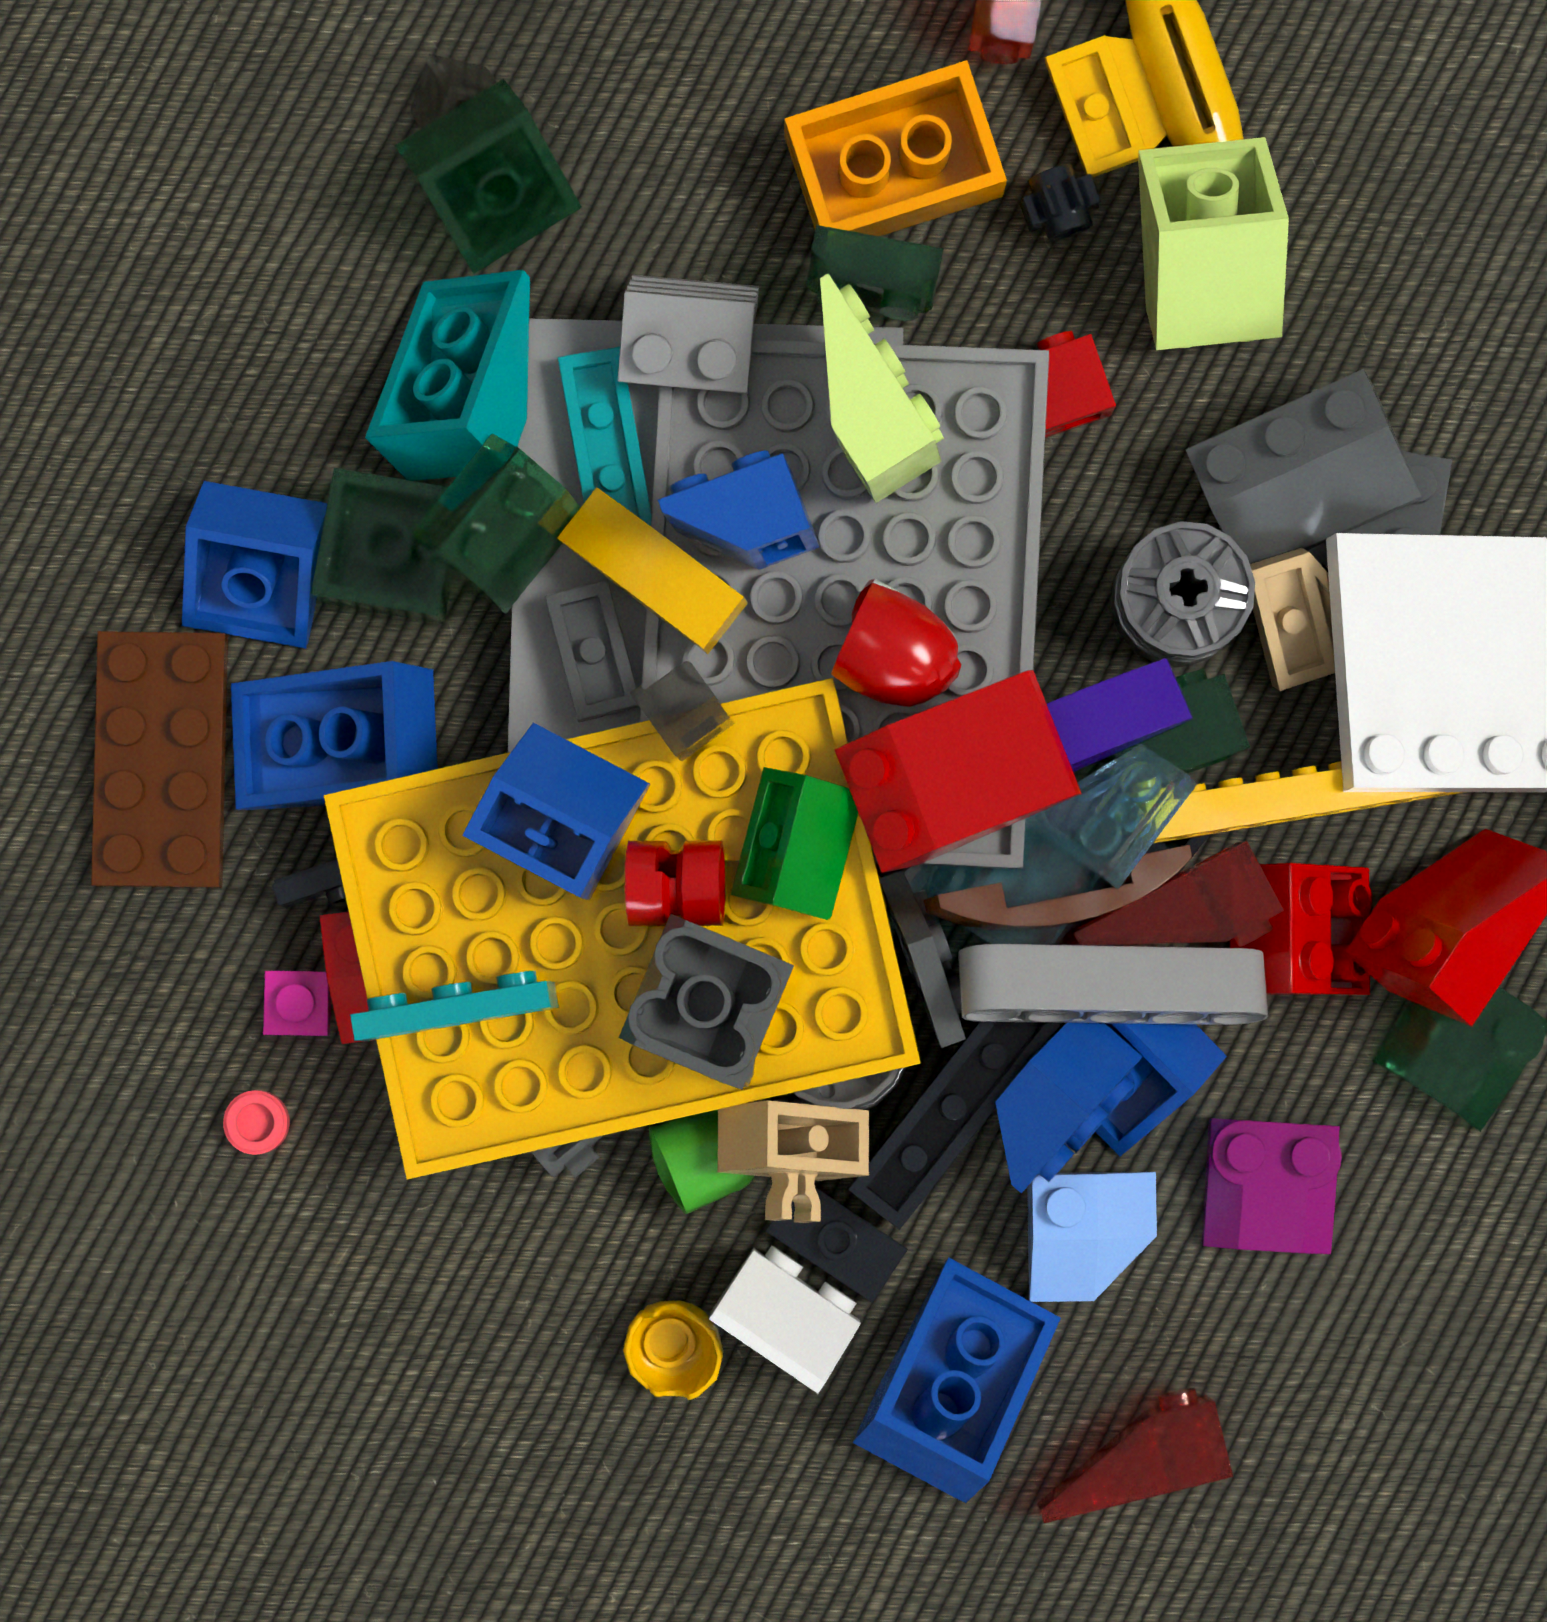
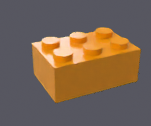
[784,60,1007,254]

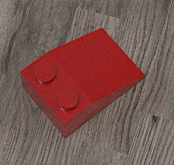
[834,670,1082,873]
[1345,829,1547,1027]

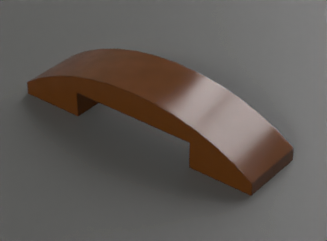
[924,845,1192,931]

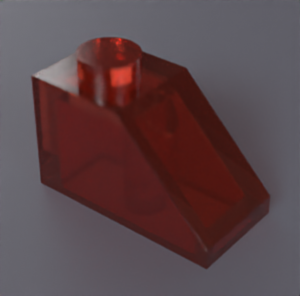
[968,0,1041,64]

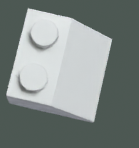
[709,1246,861,1393]

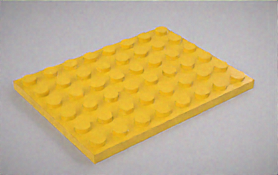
[324,678,921,1179]

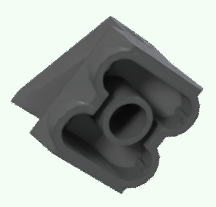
[619,914,794,1090]

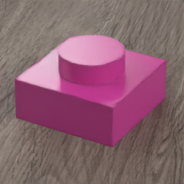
[263,971,331,1036]

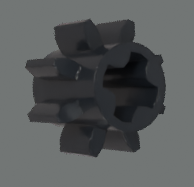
[1020,164,1101,242]

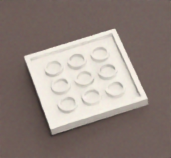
[1326,533,1547,792]

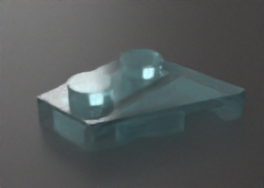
[1025,744,1197,889]

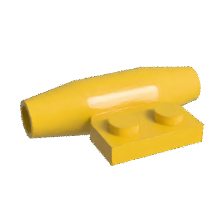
[1045,0,1244,177]

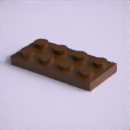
[91,631,228,888]

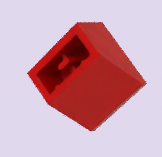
[1229,863,1372,995]

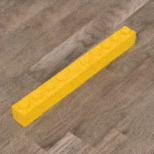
[1131,761,1466,846]

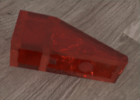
[1066,841,1284,947]
[1037,1388,1233,1523]

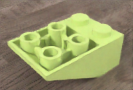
[820,273,944,503]

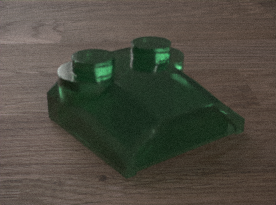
[806,225,944,321]
[1372,987,1547,1132]

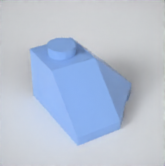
[1027,1172,1157,1302]

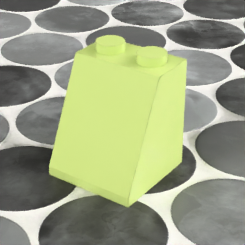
[1138,137,1289,350]

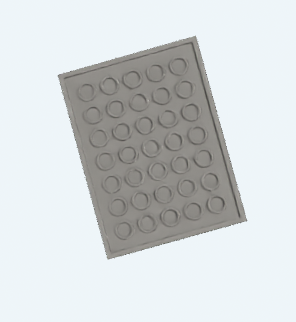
[640,339,1050,870]

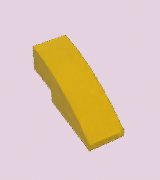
[557,487,748,654]

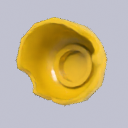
[623,1300,723,1400]

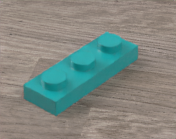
[558,347,652,526]
[350,970,559,1041]

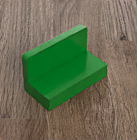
[730,767,858,920]

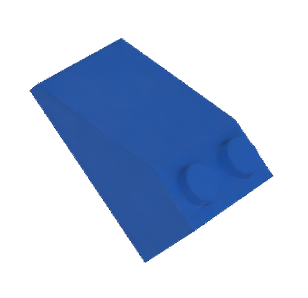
[231,661,438,810]
[852,1257,1061,1503]

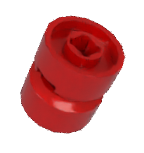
[625,840,726,926]

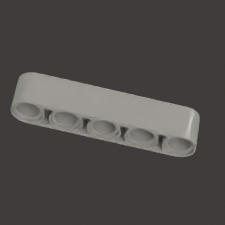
[958,944,1268,1025]

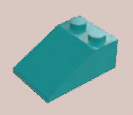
[365,270,530,481]

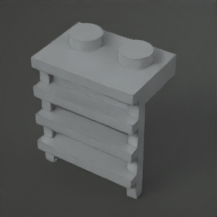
[618,275,759,393]

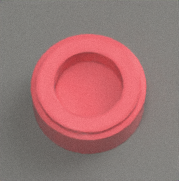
[223,1090,290,1155]

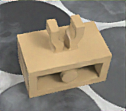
[717,1100,869,1223]

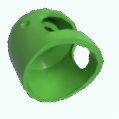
[649,1110,755,1214]

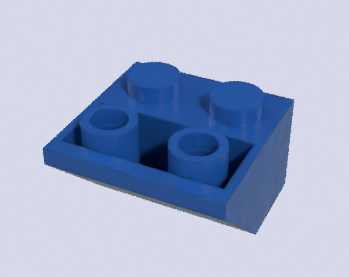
[658,450,820,570]
[462,722,650,901]
[995,1023,1143,1193]

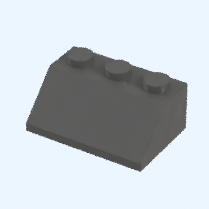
[1185,369,1423,564]

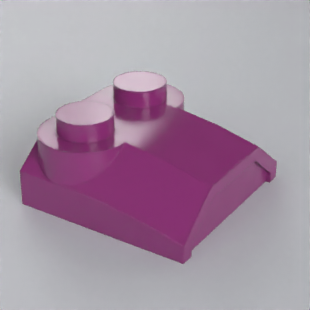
[1202,1118,1342,1254]

